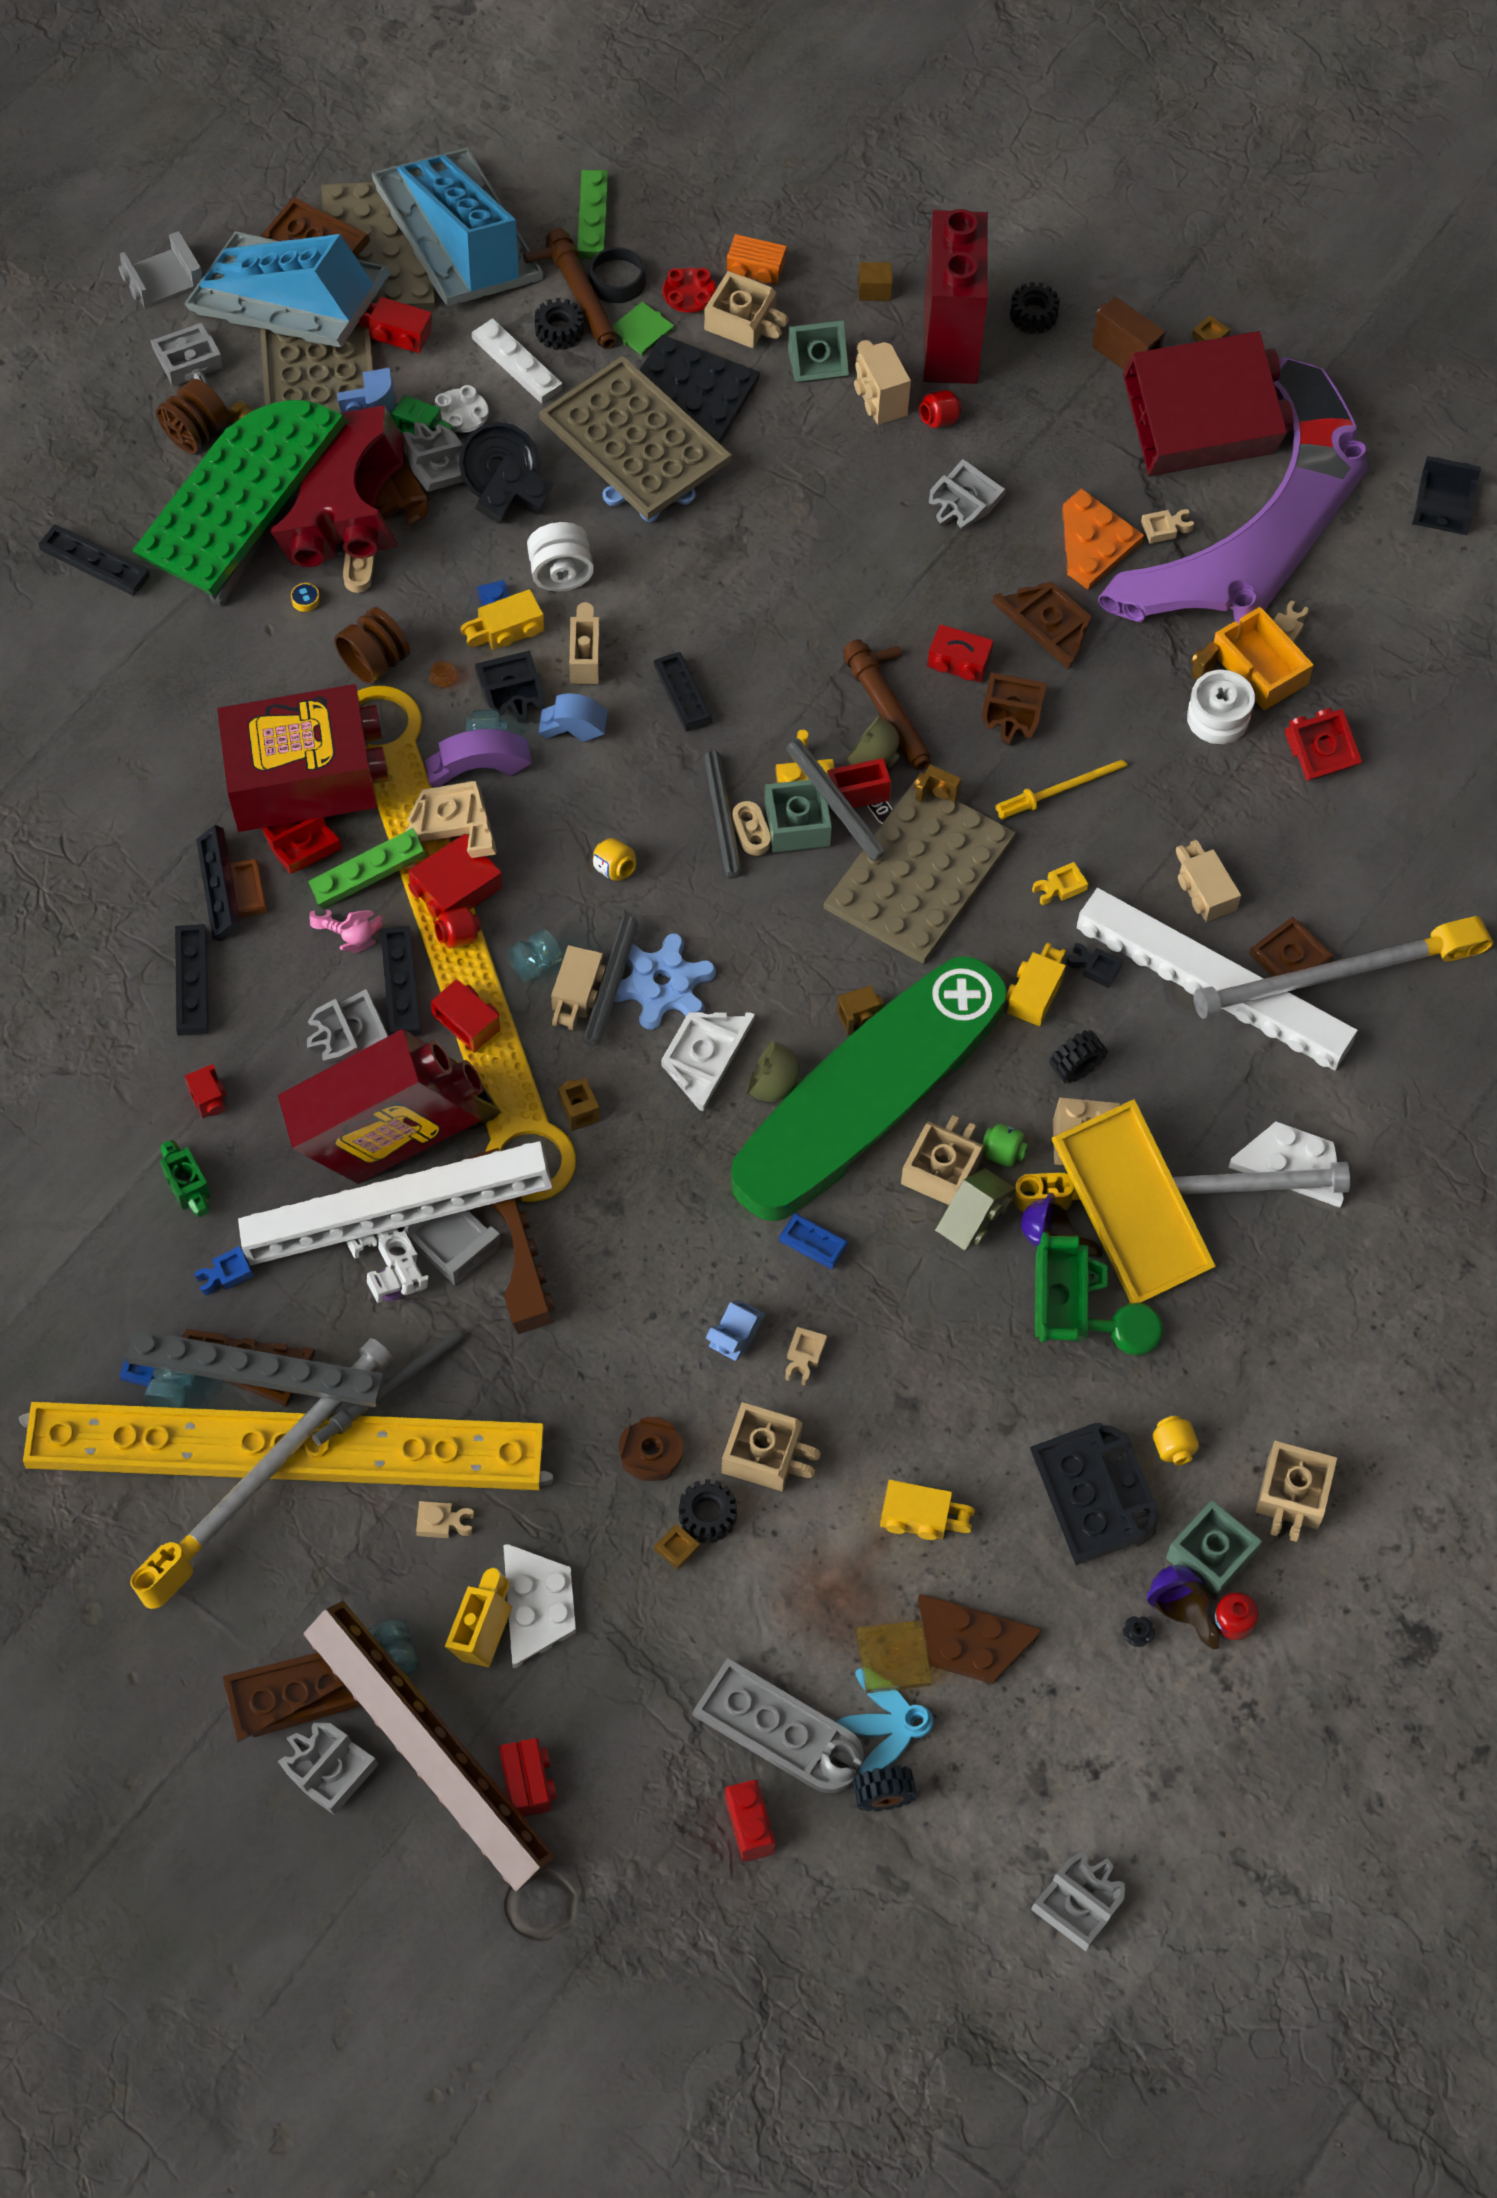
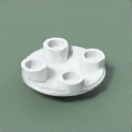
[434,385,489,433]

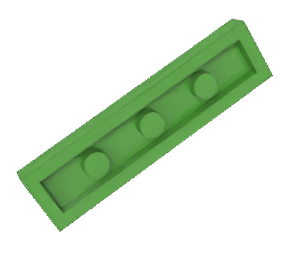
[577,170,608,259]
[308,828,427,909]

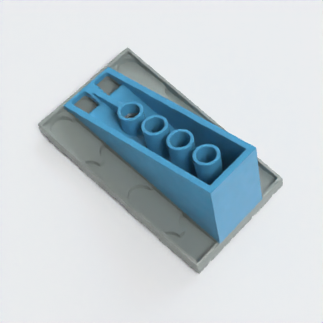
[372,147,543,307]
[184,231,391,347]

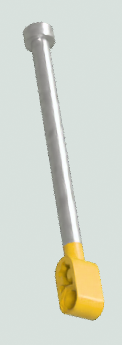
[1194,916,1494,1019]
[1015,1162,1350,1212]
[130,1338,393,1609]

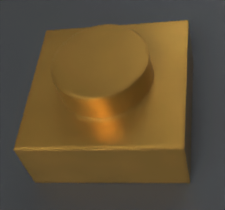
[1191,315,1231,342]
[1191,642,1219,680]
[654,1524,700,1571]

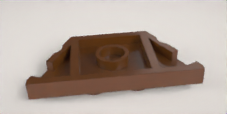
[992,582,1091,670]
[917,1593,1040,1684]

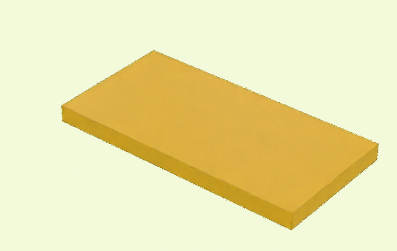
[1051,1099,1216,1303]

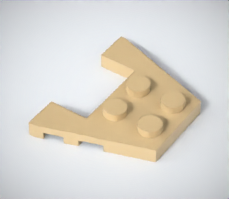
[403,781,497,869]

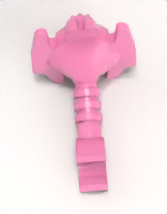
[309,910,383,953]

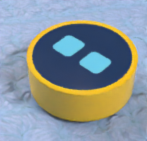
[291,583,320,612]

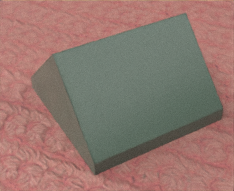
[788,320,849,382]

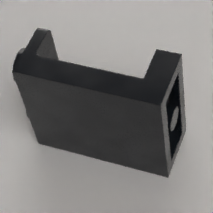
[1412,456,1481,536]

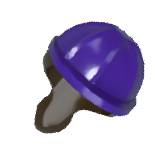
[1021,1192,1103,1258]
[1146,1565,1219,1649]

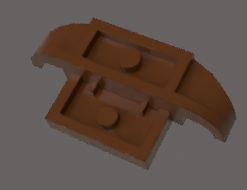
[375,453,430,527]

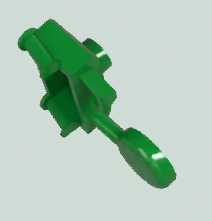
[1035,1232,1163,1356]

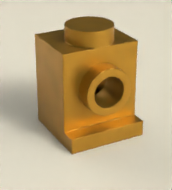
[836,985,885,1035]
[557,1077,600,1132]

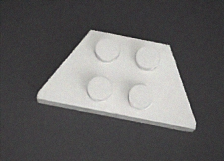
[661,1012,755,1111]
[1229,1122,1344,1207]
[503,1544,576,1668]

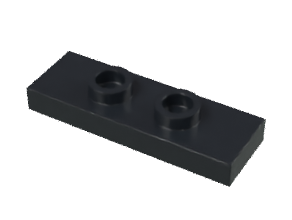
[654,652,712,732]

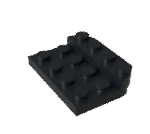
[1030,1423,1158,1566]

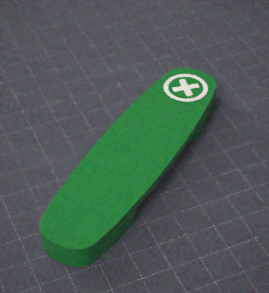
[730,956,1006,1221]

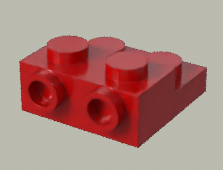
[1284,707,1362,781]

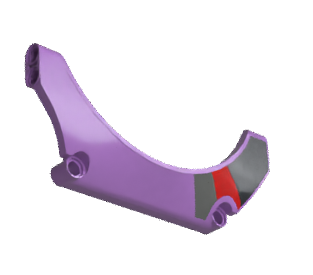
[1098,357,1368,624]

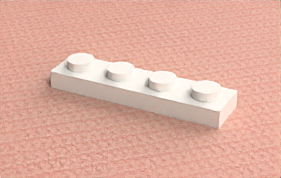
[472,318,563,404]

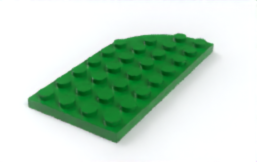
[132,400,347,596]

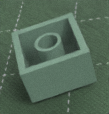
[764,780,832,852]
[1166,1500,1262,1600]

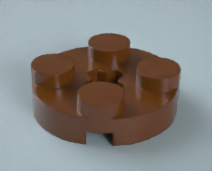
[619,1417,683,1481]

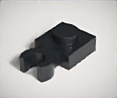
[1066,943,1123,988]

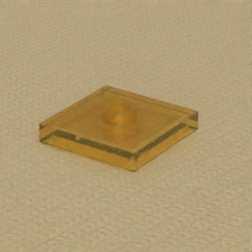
[855,1620,932,1693]

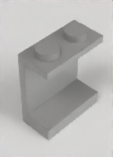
[118,231,202,309]

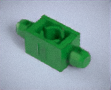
[390,395,454,435]
[160,1140,211,1217]

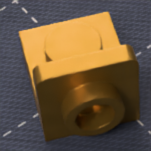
[914,765,961,803]

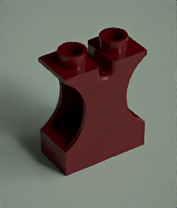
[271,405,404,567]

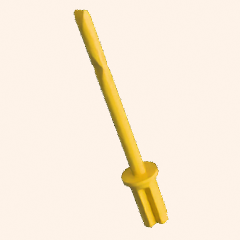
[995,760,1128,820]

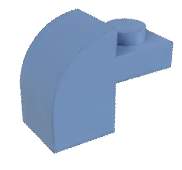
[337,368,396,413]
[539,693,608,742]
[706,1299,765,1361]

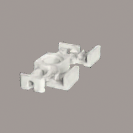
[346,1228,429,1303]

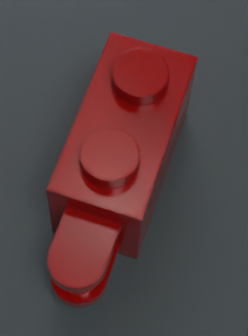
[357,297,432,354]

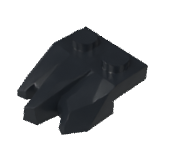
[475,650,544,723]

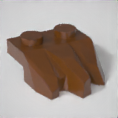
[981,673,1047,745]

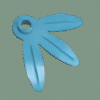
[836,1668,934,1775]

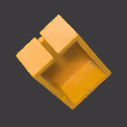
[1213,607,1314,711]

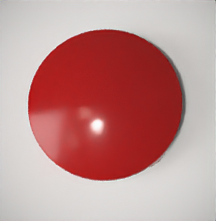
[662,268,716,313]

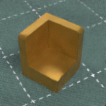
[858,262,892,301]

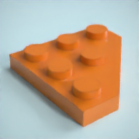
[1062,488,1144,590]

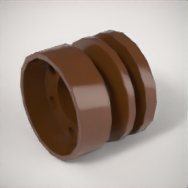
[156,379,231,454]
[334,607,410,684]

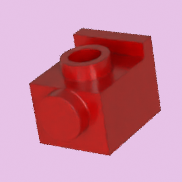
[185,1064,227,1119]

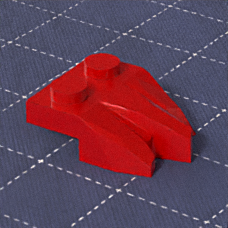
[262,817,342,874]

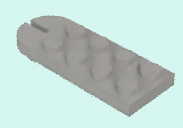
[692,1658,864,1793]

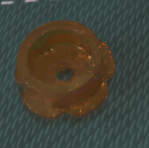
[429,660,457,688]

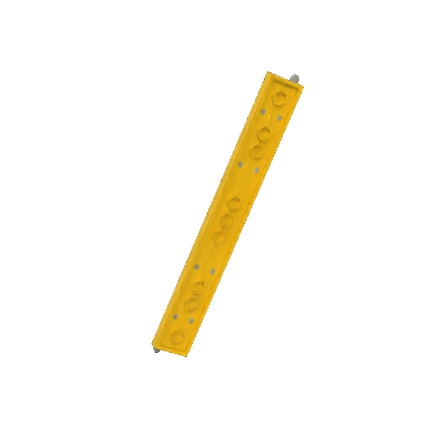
[19,1402,553,1490]

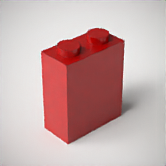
[408,833,502,919]

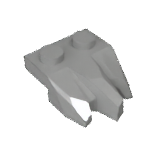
[403,422,464,492]
[929,459,1006,529]
[307,989,389,1062]
[278,1723,379,1815]
[1031,1850,1125,1951]

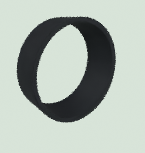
[588,247,646,303]

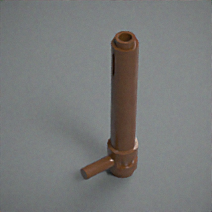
[523,228,617,349]
[843,639,931,770]

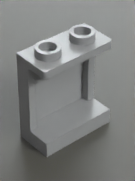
[403,1210,501,1286]

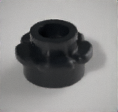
[1122,1616,1155,1647]

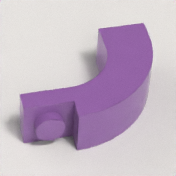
[425,729,532,787]

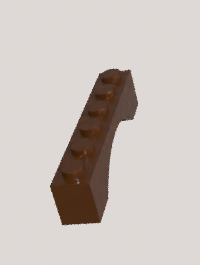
[463,1148,556,1334]

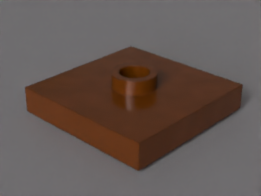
[1249,917,1334,993]

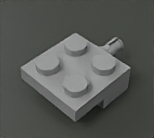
[151,323,223,386]

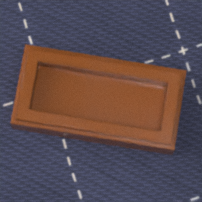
[230,859,267,918]

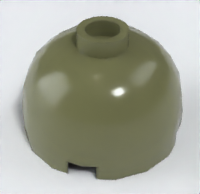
[845,715,900,769]
[746,1041,802,1103]

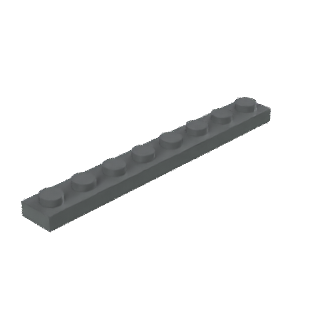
[126,1329,384,1407]

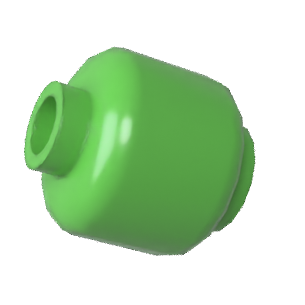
[982,1123,1029,1168]

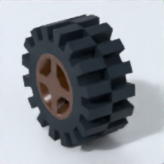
[853,1766,917,1812]

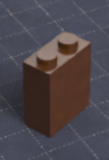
[1092,296,1165,370]

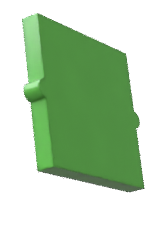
[613,302,674,355]

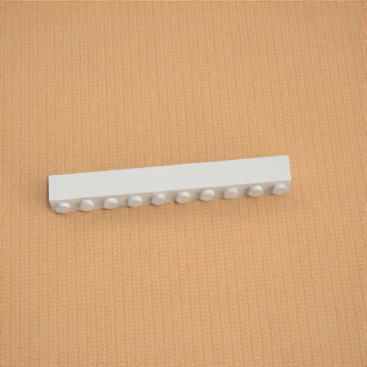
[1077,888,1358,1071]
[238,1141,552,1266]

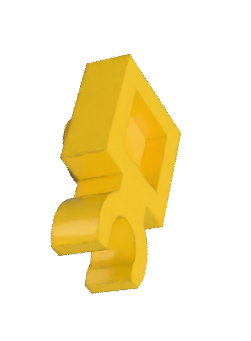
[1032,862,1088,905]

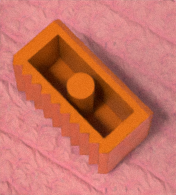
[726,234,787,285]

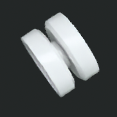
[527,522,593,592]
[1187,670,1255,744]

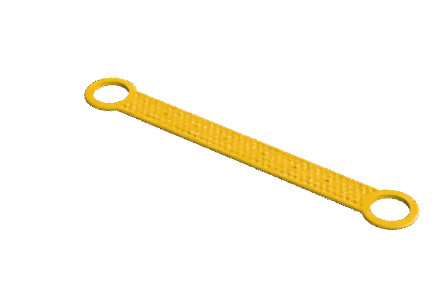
[357,686,576,1202]

